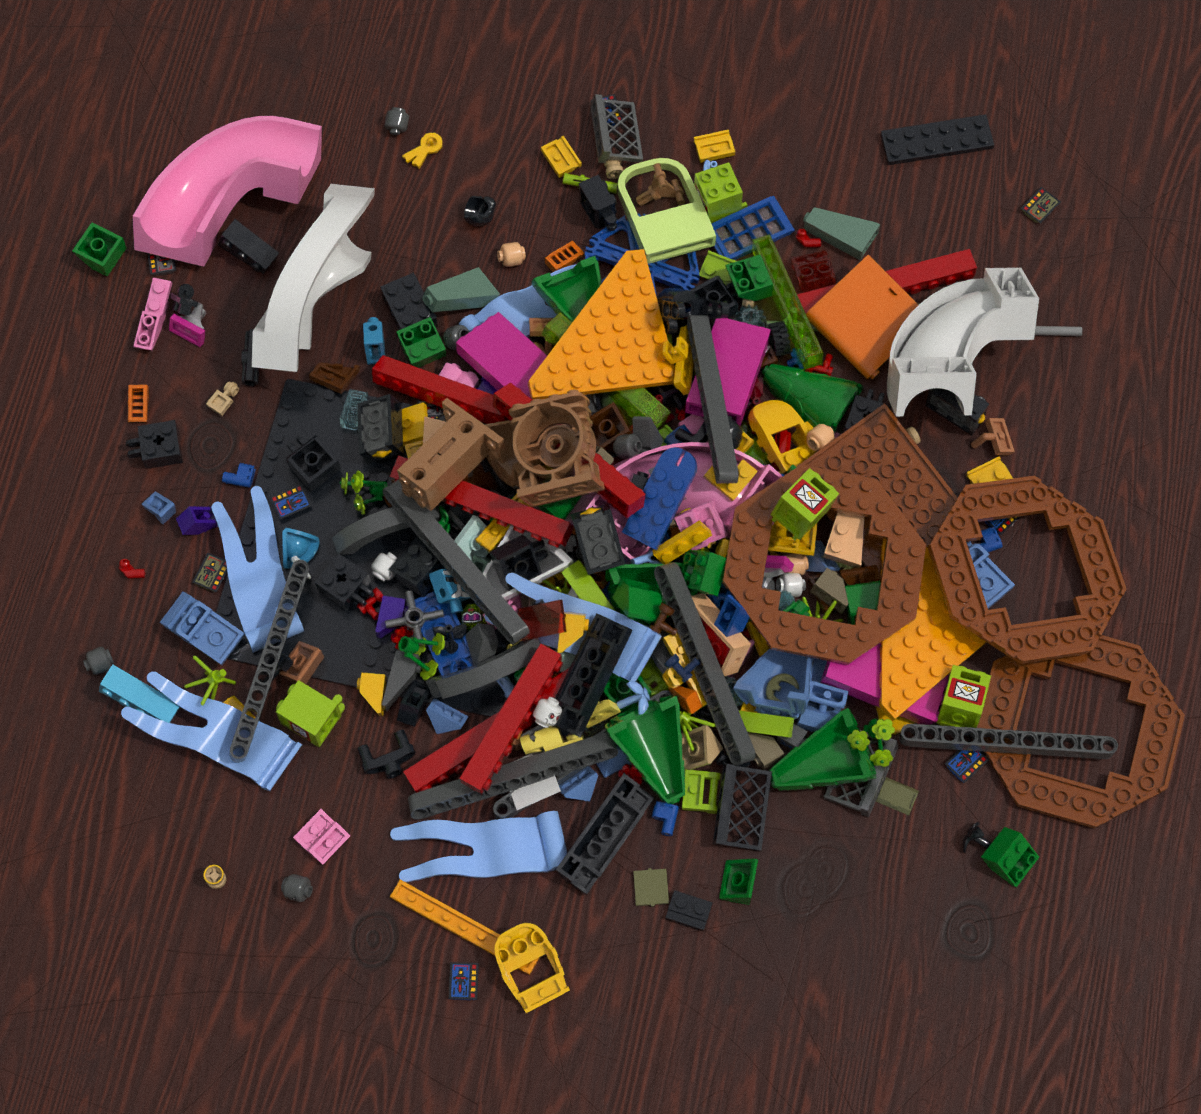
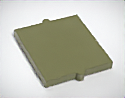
[633,868,669,907]

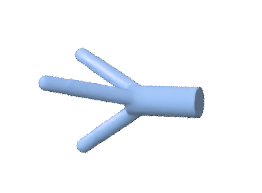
[631,539,669,564]

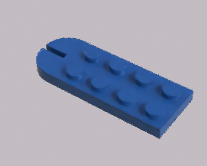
[622,447,697,550]
[414,592,473,675]

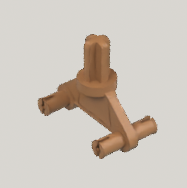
[636,163,685,206]

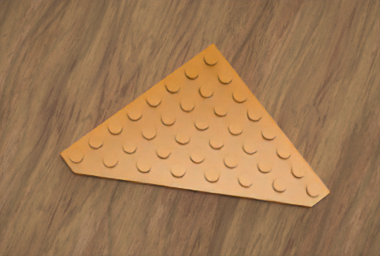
[528,249,675,400]
[879,539,986,722]

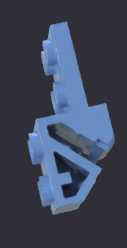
[967,541,1015,609]
[160,592,245,665]
[797,658,848,732]

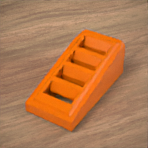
[545,241,584,272]
[128,385,149,422]
[668,686,702,714]

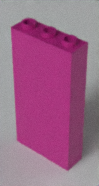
[456,312,547,398]
[685,318,771,426]
[820,643,949,725]

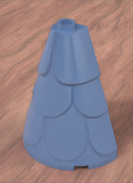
[734,648,814,719]

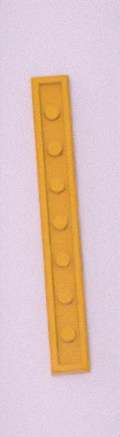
[390,880,540,975]

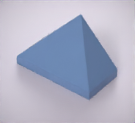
[806,540,840,572]
[426,698,469,734]
[597,746,631,778]
[559,766,598,801]

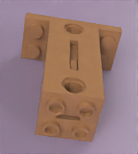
[397,398,508,511]

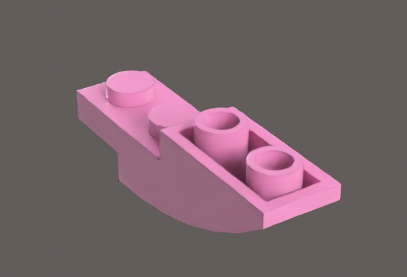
[133,278,172,351]

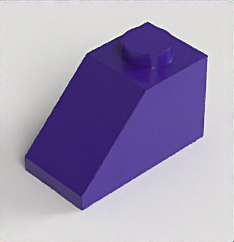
[176,506,218,535]
[375,596,408,639]

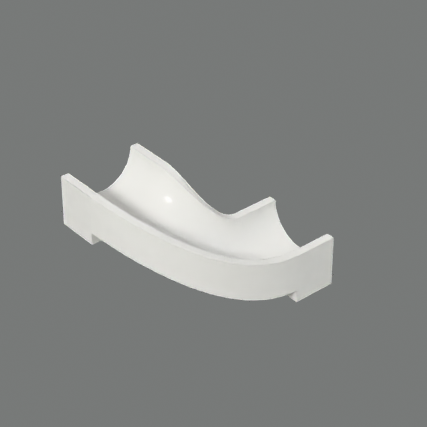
[252,184,375,372]
[887,268,1039,416]

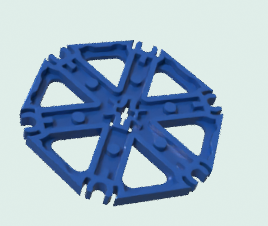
[584,213,700,297]

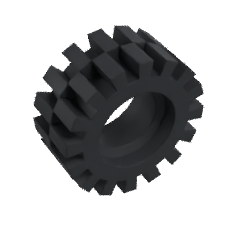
[767,321,791,357]

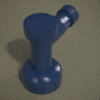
[664,654,700,683]

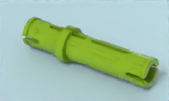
[563,173,618,194]

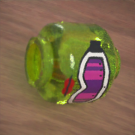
[461,604,486,632]

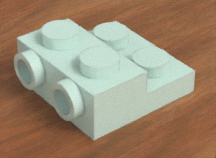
[454,515,489,561]

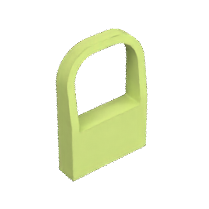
[618,158,716,264]

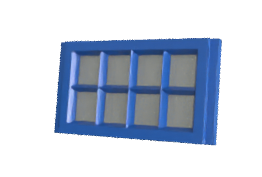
[711,196,795,260]

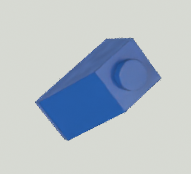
[714,594,749,637]

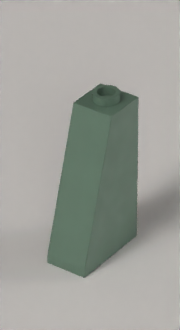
[803,207,880,260]
[422,267,500,312]

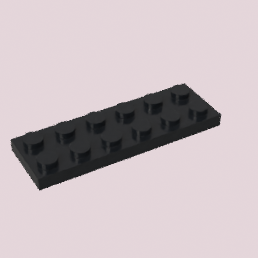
[880,114,994,165]

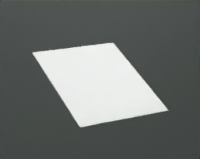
[510,749,561,810]

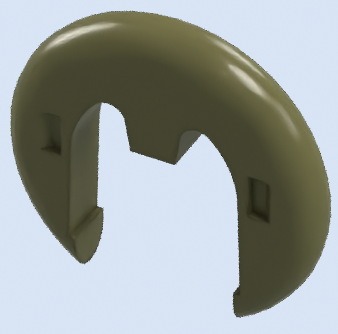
[766,673,799,702]

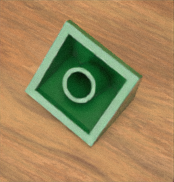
[719,859,758,905]

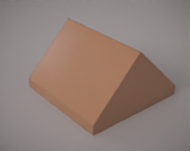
[279,641,324,684]

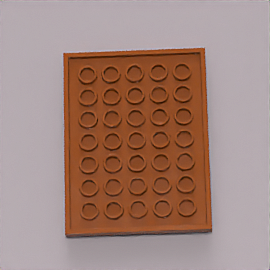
[797,403,957,581]

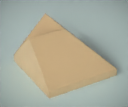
[681,725,723,770]

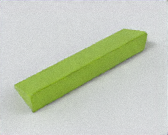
[561,560,616,611]
[714,710,794,737]

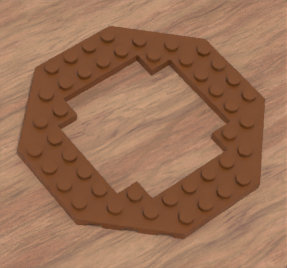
[722,464,926,665]
[928,476,1127,664]
[977,635,1185,829]

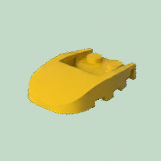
[748,400,816,474]
[494,923,570,1013]

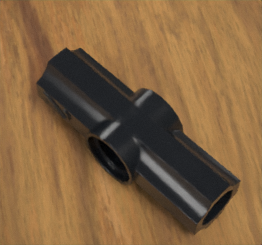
[241,329,260,387]

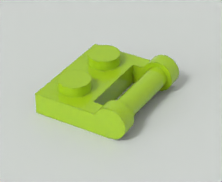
[682,769,721,814]

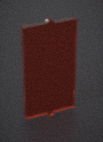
[518,600,567,641]

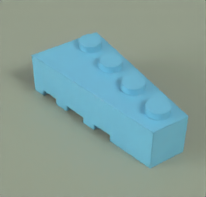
[99,664,180,723]

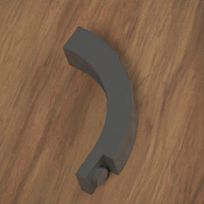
[332,504,451,554]
[426,637,540,699]

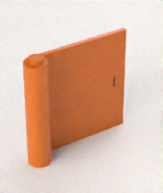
[804,255,918,379]

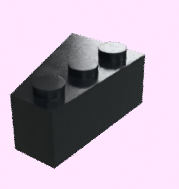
[217,219,279,274]

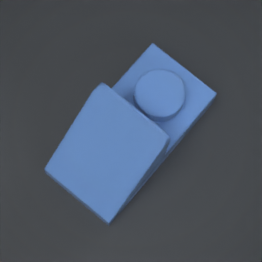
[142,491,176,524]

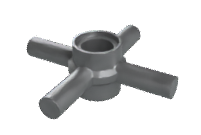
[385,591,444,647]

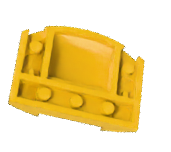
[768,521,817,556]

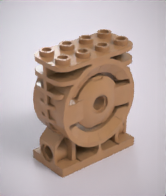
[509,390,605,507]

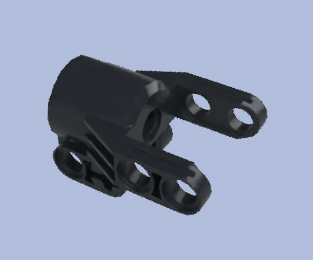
[657,287,729,335]

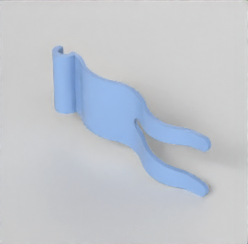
[458,261,598,337]
[211,486,304,653]
[485,573,662,682]
[121,672,302,791]
[390,811,567,883]

